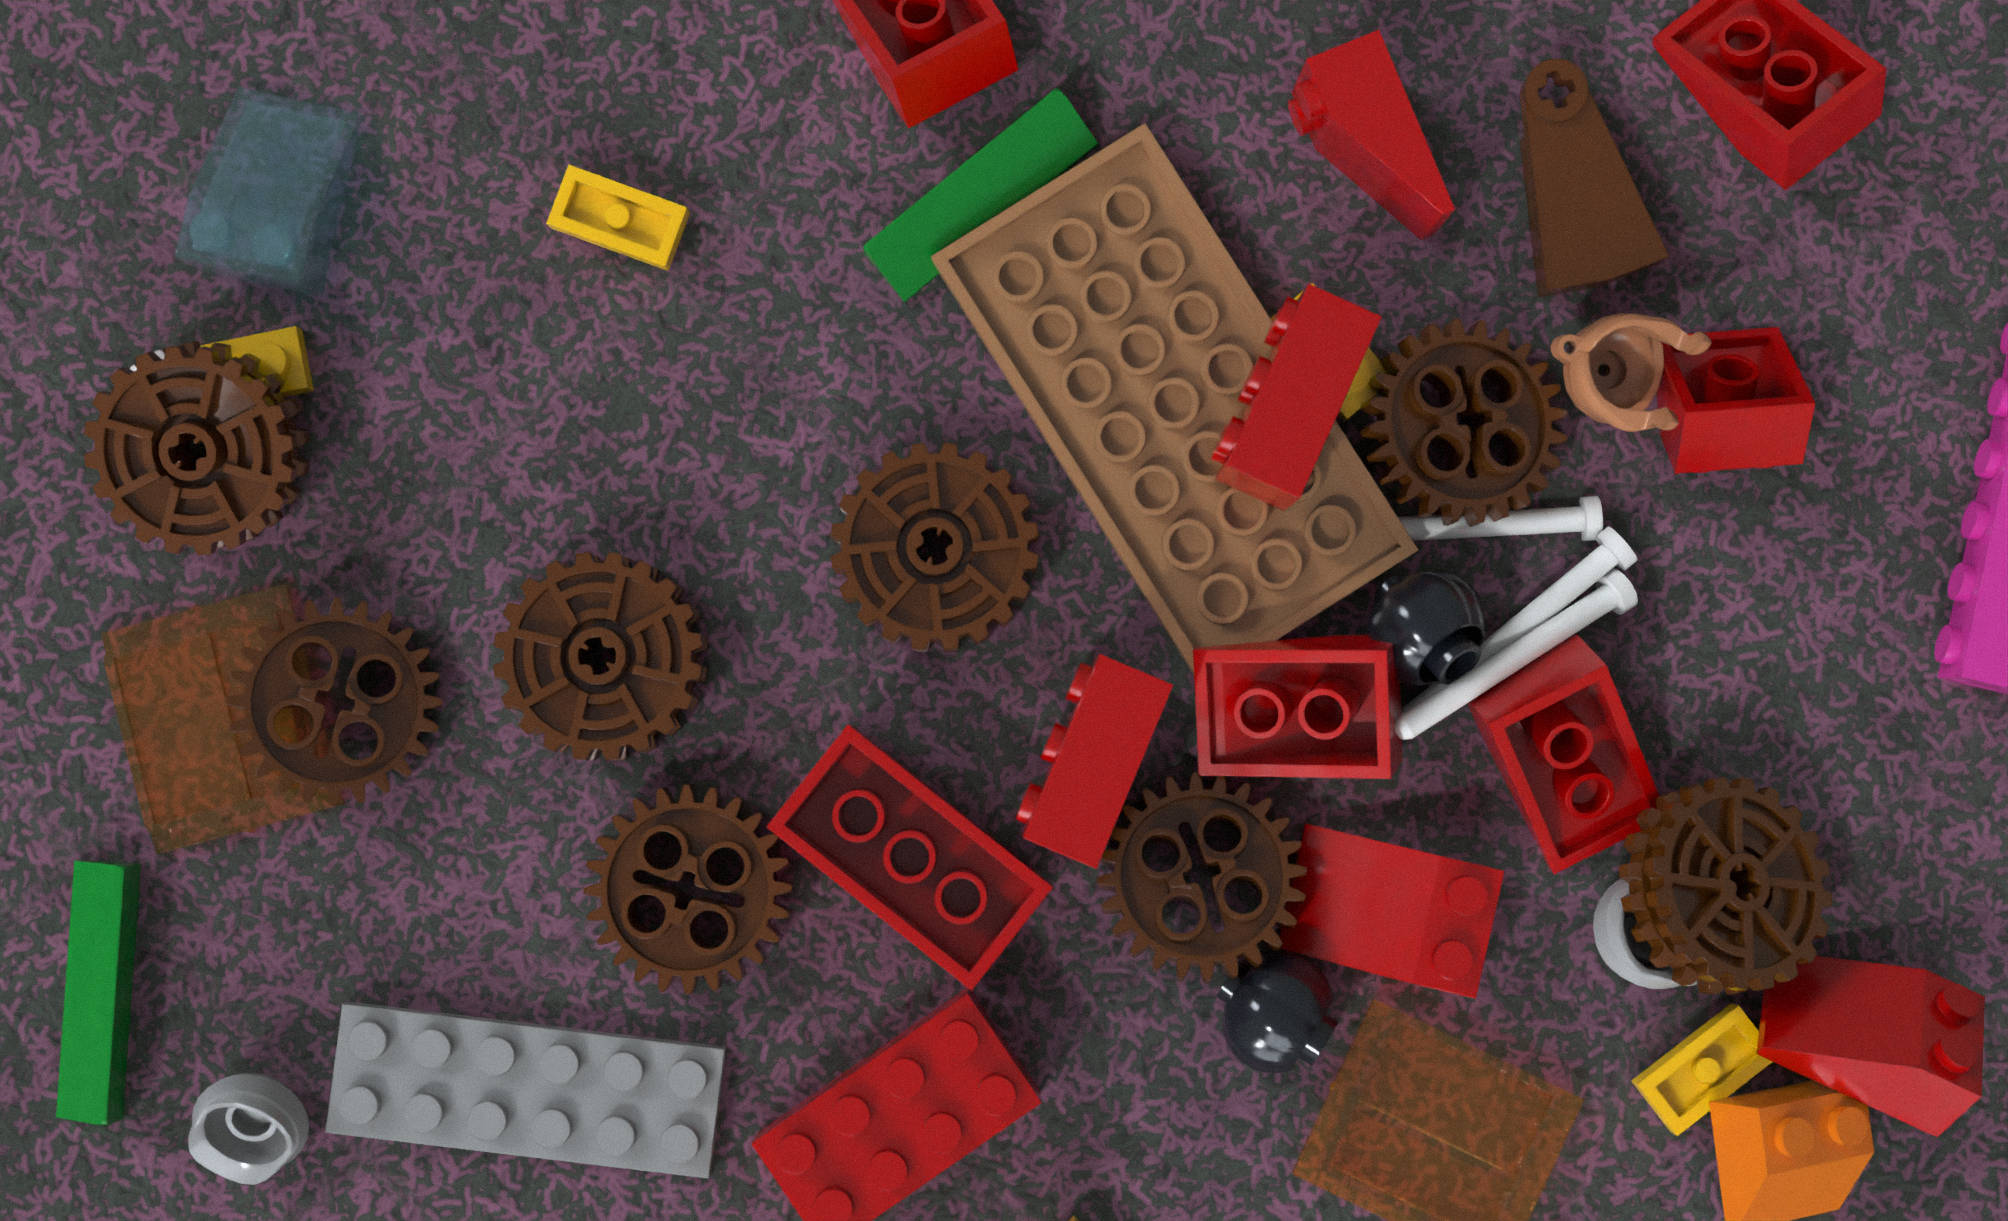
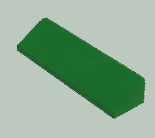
[863,87,1098,303]
[56,860,141,1125]

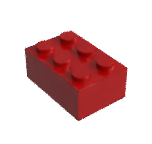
[1211,284,1382,511]
[1015,654,1173,869]

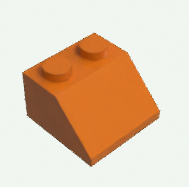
[1709,1080,1874,1221]

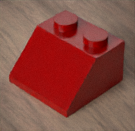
[1656,327,1815,474]

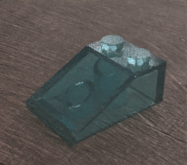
[174,87,363,298]

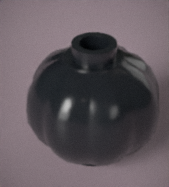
[1368,571,1485,685]
[1216,953,1339,1073]

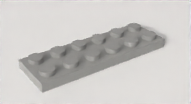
[325,1001,727,1178]

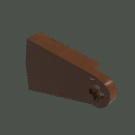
[1520,58,1669,298]

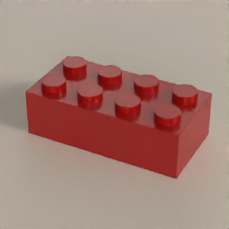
[766,724,1053,991]
[751,988,1042,1221]

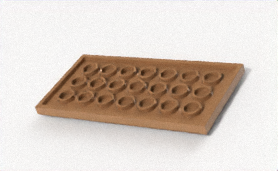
[931,123,1418,675]

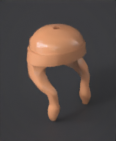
[1551,313,1712,432]

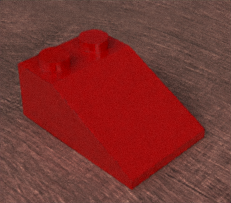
[832,0,1019,129]
[1652,0,1887,190]
[1288,30,1455,241]
[1467,634,1659,874]
[1193,635,1402,779]
[1279,823,1505,999]
[1756,956,1985,1137]

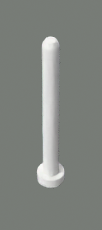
[1397,496,1603,541]
[1401,526,1638,715]
[1394,568,1638,740]

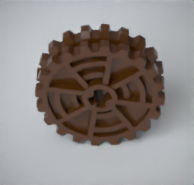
[84,341,310,556]
[830,442,1039,653]
[493,552,709,761]
[1619,777,1832,994]

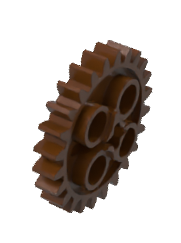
[1361,319,1567,527]
[226,597,442,807]
[1097,772,1307,984]
[583,784,795,995]

